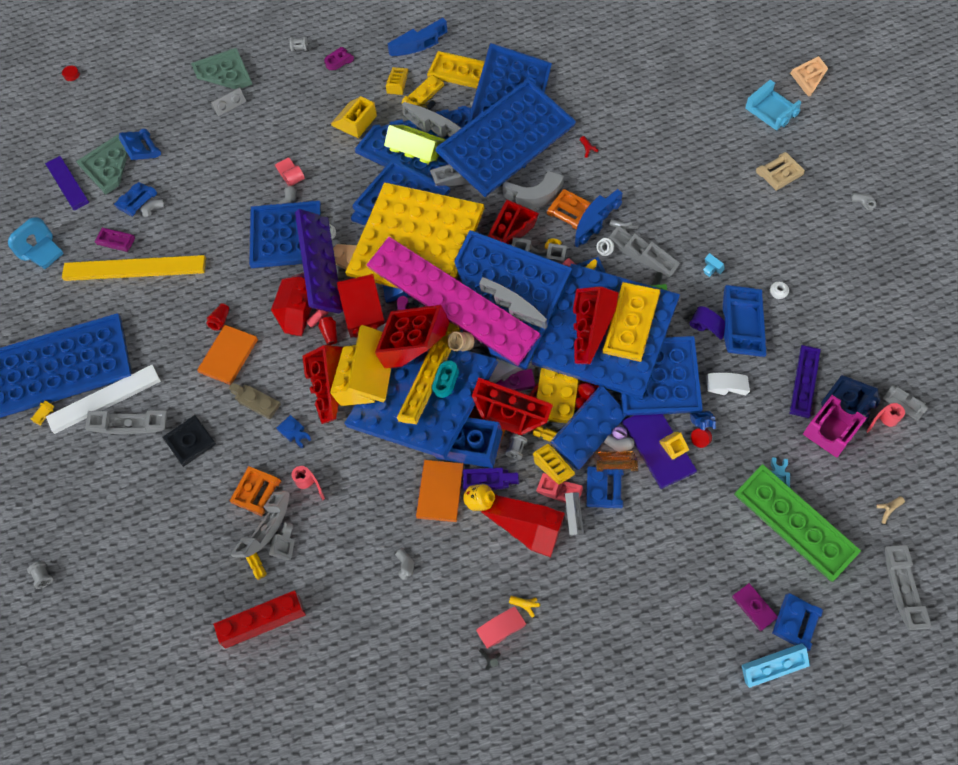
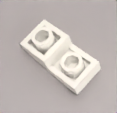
[706,373,750,396]

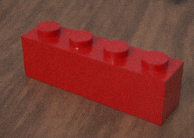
[213,590,306,649]

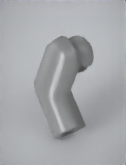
[395,548,415,580]

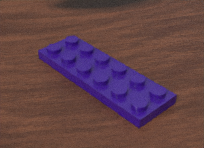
[295,209,343,314]

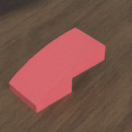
[536,473,583,503]
[476,606,526,649]

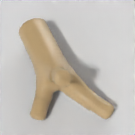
[876,496,905,524]

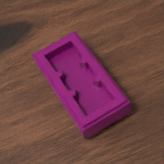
[95,227,135,252]
[496,369,536,391]
[732,583,778,631]

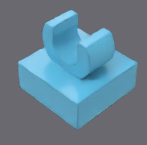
[703,253,725,277]

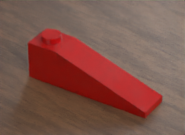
[573,286,619,364]
[302,345,343,424]
[481,495,565,558]

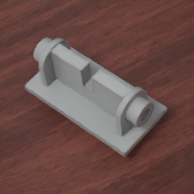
[211,87,247,116]
[883,385,928,421]

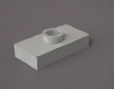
[565,493,584,535]

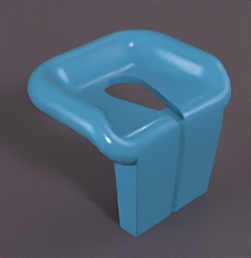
[8,217,64,269]

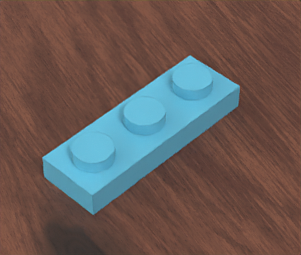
[742,643,810,688]

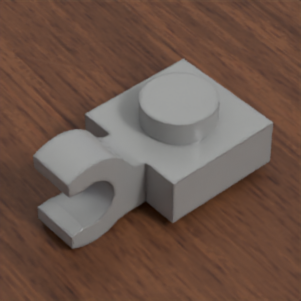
[269,522,295,560]

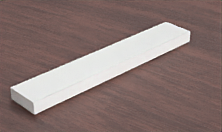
[46,365,161,434]

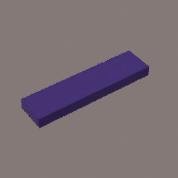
[45,156,89,211]
[789,345,821,418]

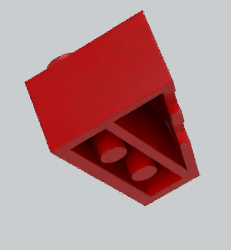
[487,199,539,245]

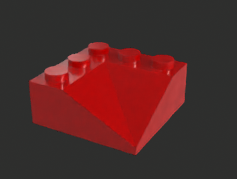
[375,305,450,368]

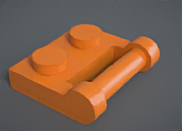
[547,189,591,230]
[229,466,281,516]

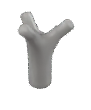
[609,219,638,232]

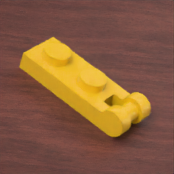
[402,75,444,107]

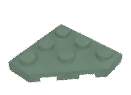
[191,48,252,89]
[76,135,128,195]

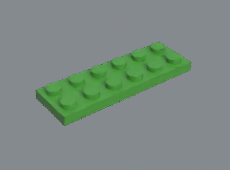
[734,464,861,582]

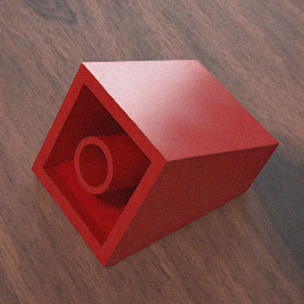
[337,274,385,338]

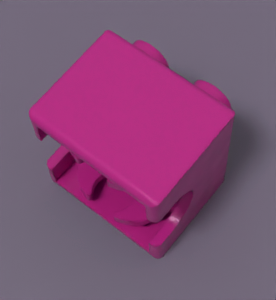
[803,395,867,458]

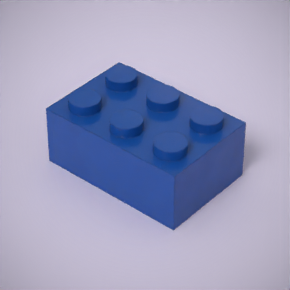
[435,418,503,468]

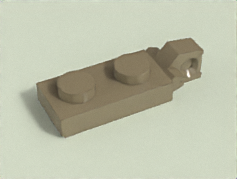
[228,383,281,419]

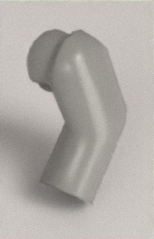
[278,186,296,204]
[851,193,877,210]
[140,199,164,217]
[604,434,635,452]

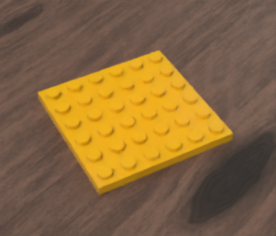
[345,182,484,289]

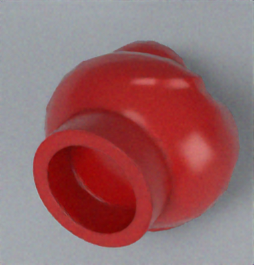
[575,382,599,411]

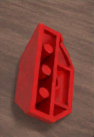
[271,272,312,337]
[472,377,553,435]

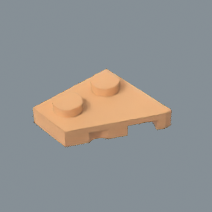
[790,56,828,96]

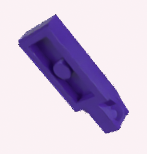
[463,468,519,491]

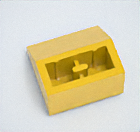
[331,96,377,139]

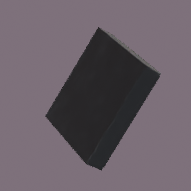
[162,415,216,467]

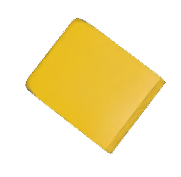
[659,432,689,459]

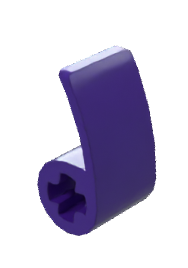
[689,306,725,340]

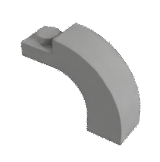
[502,171,564,209]

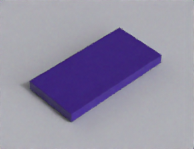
[622,414,697,489]

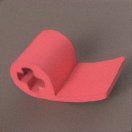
[275,158,305,186]
[866,403,905,433]
[292,466,325,500]

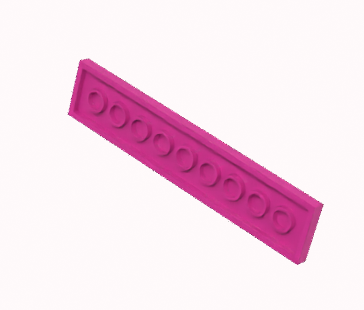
[366,237,540,366]

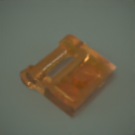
[594,451,638,472]

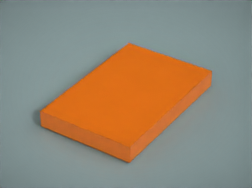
[197,325,258,385]
[416,460,464,522]

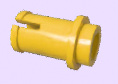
[30,401,54,426]

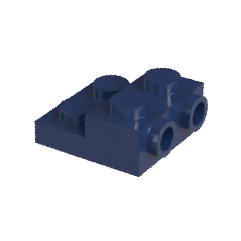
[821,375,880,423]

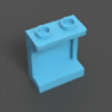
[745,80,802,130]

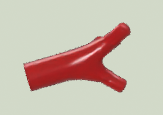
[580,136,598,158]

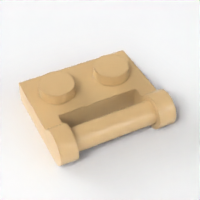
[756,152,805,191]

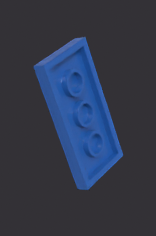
[550,386,626,470]

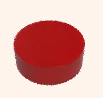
[62,65,80,81]
[691,427,712,448]

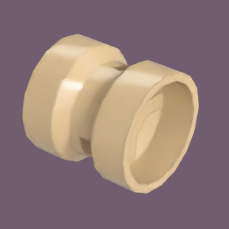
[448,332,474,351]

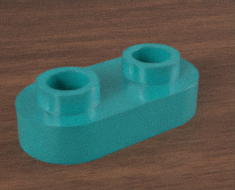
[432,361,459,398]

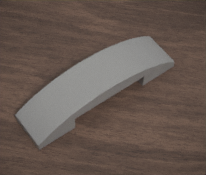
[85,410,167,434]
[230,491,290,557]
[885,545,932,630]

